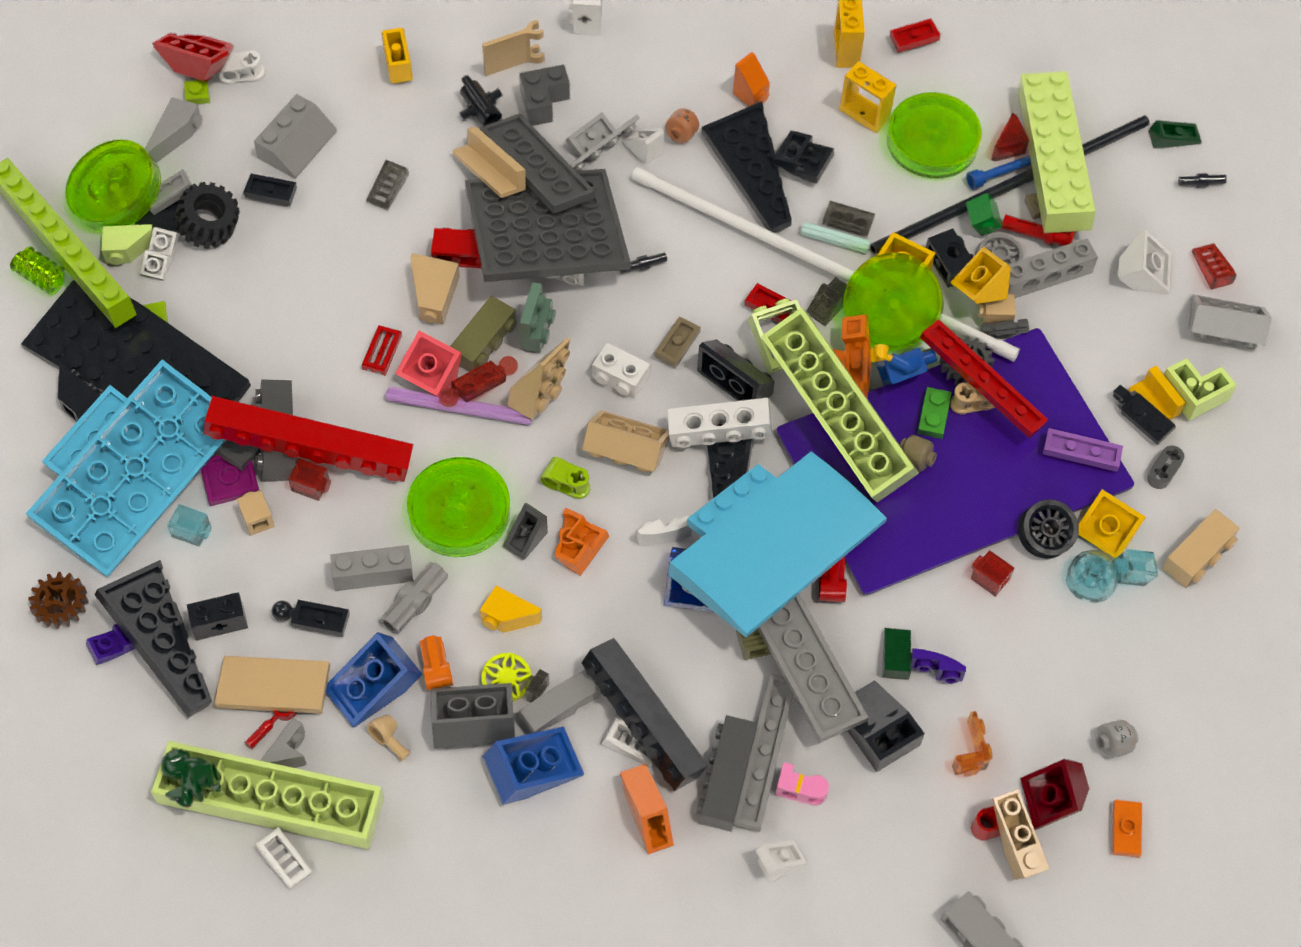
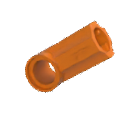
[419,635,453,691]

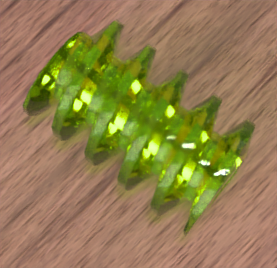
[10,246,65,295]

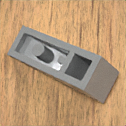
[143,97,202,166]

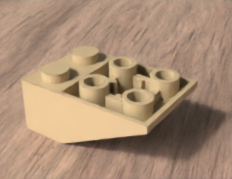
[507,338,570,419]

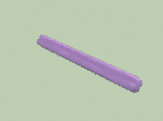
[386,387,532,425]

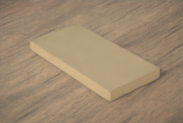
[214,656,330,714]

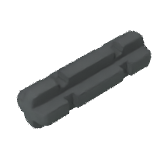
[981,319,1029,337]

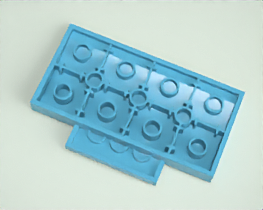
[26,360,226,578]
[669,451,887,637]

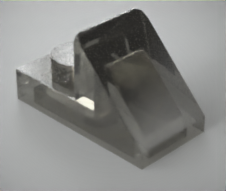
[806,277,855,327]

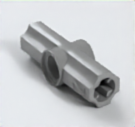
[380,562,448,634]

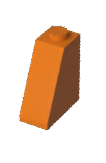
[620,764,674,854]

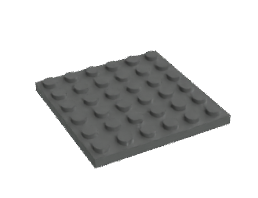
[465,169,631,282]

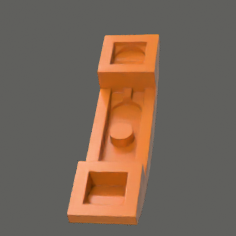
[842,314,871,398]

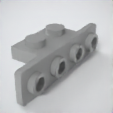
[566,112,640,171]

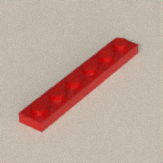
[920,319,1048,438]

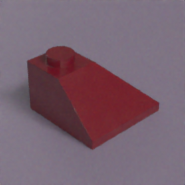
[1020,759,1089,830]

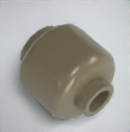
[900,435,937,472]

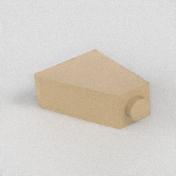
[410,253,460,324]

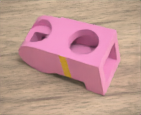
[775,762,829,805]

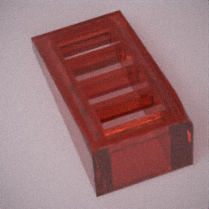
[1191,243,1237,290]

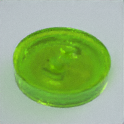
[887,92,982,179]
[65,139,161,232]
[844,253,944,353]
[407,457,511,557]

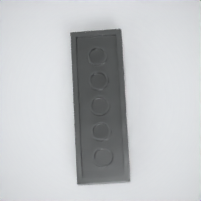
[480,113,595,214]

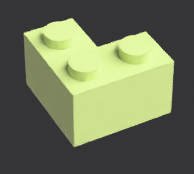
[1164,358,1237,421]

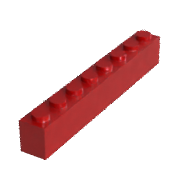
[203,396,414,482]

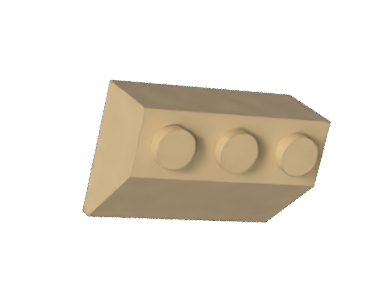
[582,410,670,472]

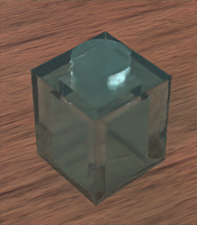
[167,504,211,547]
[1114,549,1158,586]

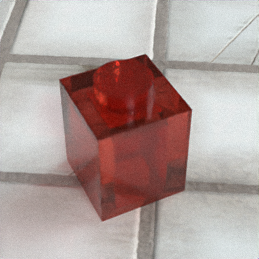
[288,458,331,501]
[971,550,1015,597]

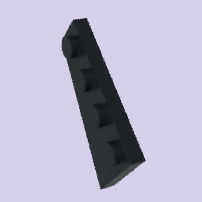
[707,424,754,498]

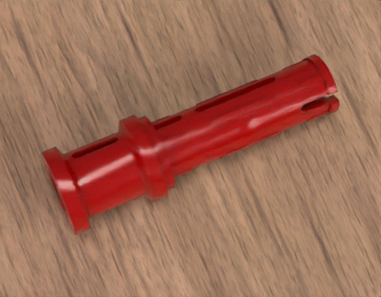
[1001,214,1076,247]

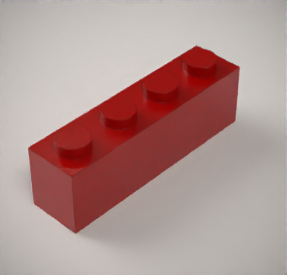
[431,227,481,269]

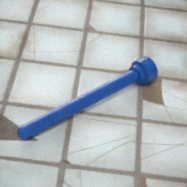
[966,155,1031,190]

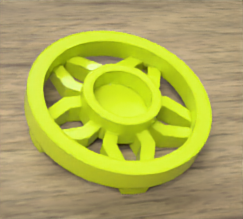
[482,652,532,702]

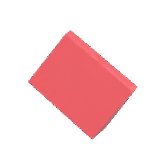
[395,330,462,397]

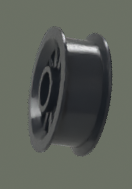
[1018,499,1079,559]

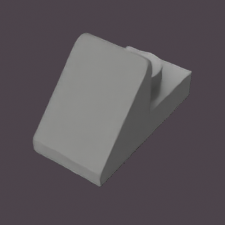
[261,717,307,768]

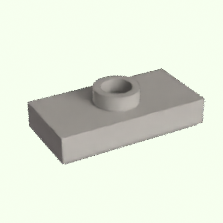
[143,169,192,215]

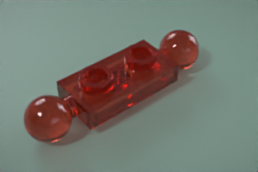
[439,356,518,407]

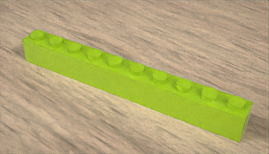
[0,157,137,328]

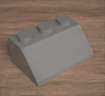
[254,94,337,179]
[1189,294,1272,348]

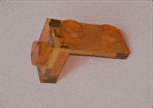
[952,711,992,776]

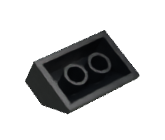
[697,339,775,401]

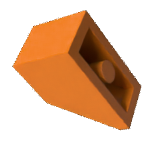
[733,52,770,106]

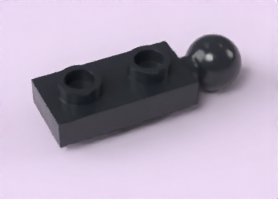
[272,600,350,637]

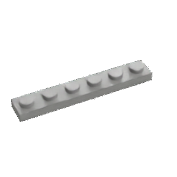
[734,674,793,832]

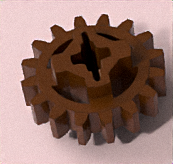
[28,572,89,629]

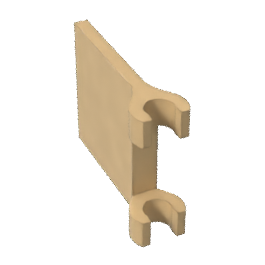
[482,20,545,76]

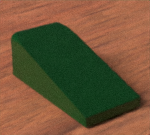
[1148,120,1202,148]
[882,628,911,680]

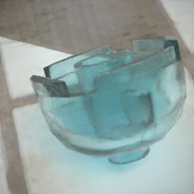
[1066,549,1119,603]

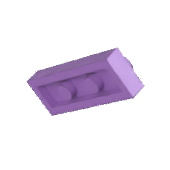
[1043,428,1123,472]

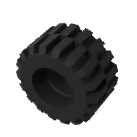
[174,182,240,249]

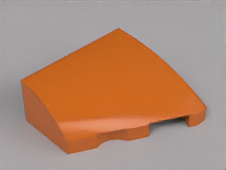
[555,508,609,576]

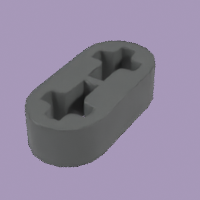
[1147,445,1185,489]

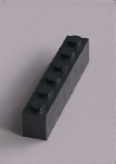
[581,638,709,791]

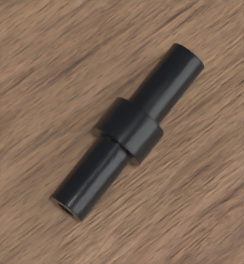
[1178,173,1227,188]
[620,252,668,274]

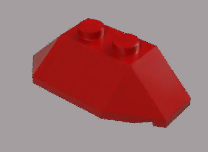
[152,33,234,81]

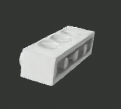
[668,398,773,448]

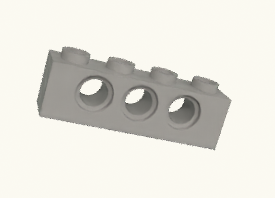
[1008,238,1098,298]

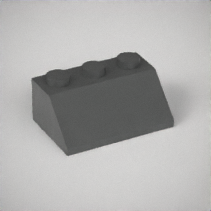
[431,683,515,749]

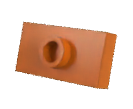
[1112,799,1142,858]

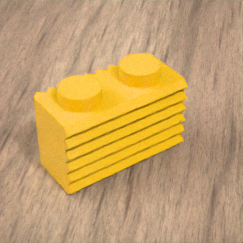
[381,27,413,84]

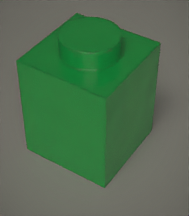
[966,193,1003,236]

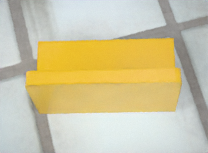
[1128,365,1186,420]

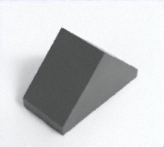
[503,503,548,560]

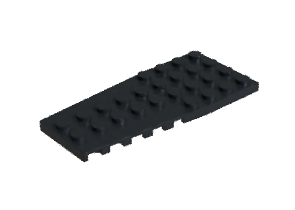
[21,279,251,402]

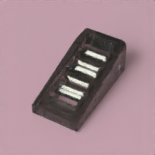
[366,160,409,211]

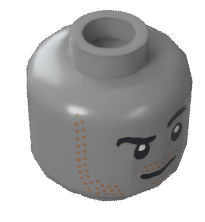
[1096,720,1138,758]

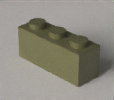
[450,296,517,374]

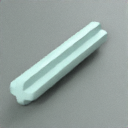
[801,222,870,253]

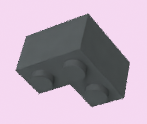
[519,64,570,126]

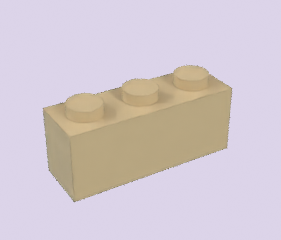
[1162,508,1240,588]

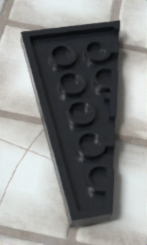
[701,101,792,233]
[94,560,212,717]

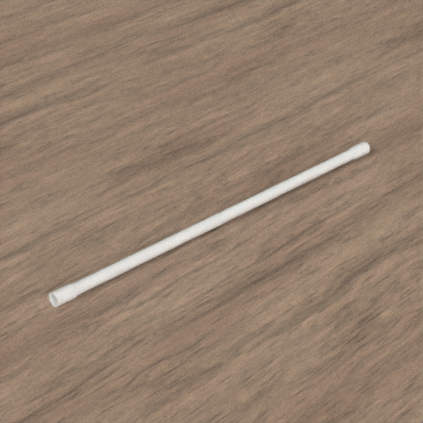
[631,167,1020,362]

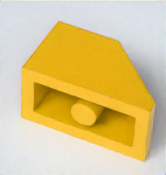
[480,585,542,633]

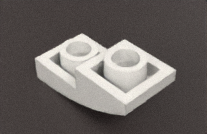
[140,227,179,280]
[637,516,692,546]

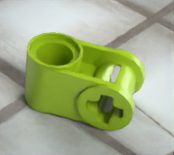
[540,457,590,499]

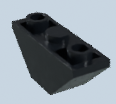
[58,364,100,422]

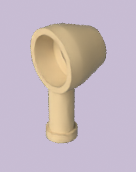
[366,714,411,762]

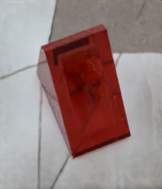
[991,113,1029,162]

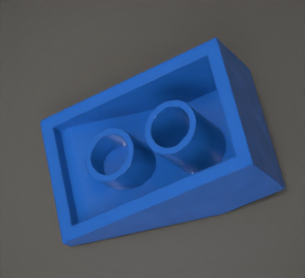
[326,632,423,727]
[483,726,584,805]

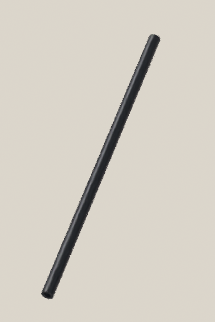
[870,115,1150,254]

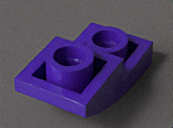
[86,624,135,665]
[911,648,966,684]

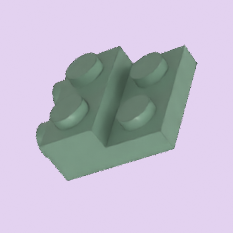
[520,282,556,353]

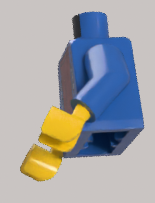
[871,344,937,386]

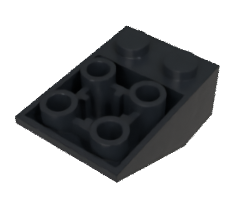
[847,680,925,772]

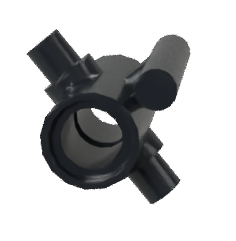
[459,75,503,126]

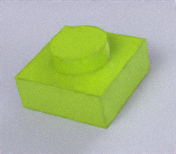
[184,80,210,104]

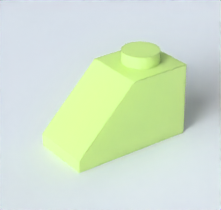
[102,224,153,265]

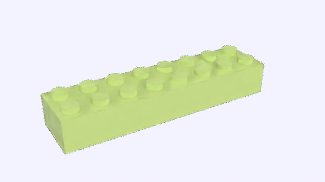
[1018,71,1096,233]
[761,307,919,503]
[151,741,384,850]

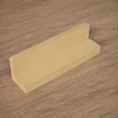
[453,126,526,198]

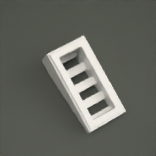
[601,717,654,767]
[255,827,312,889]

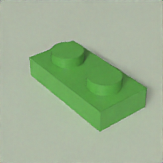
[918,387,952,439]

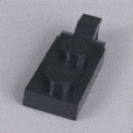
[1113,385,1176,445]

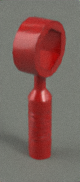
[245,710,297,749]

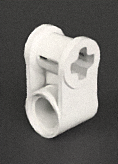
[219,50,265,84]

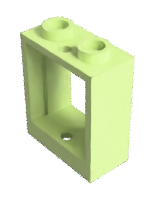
[748,298,801,374]

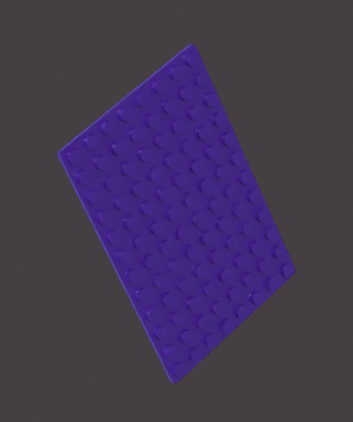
[776,328,1134,595]

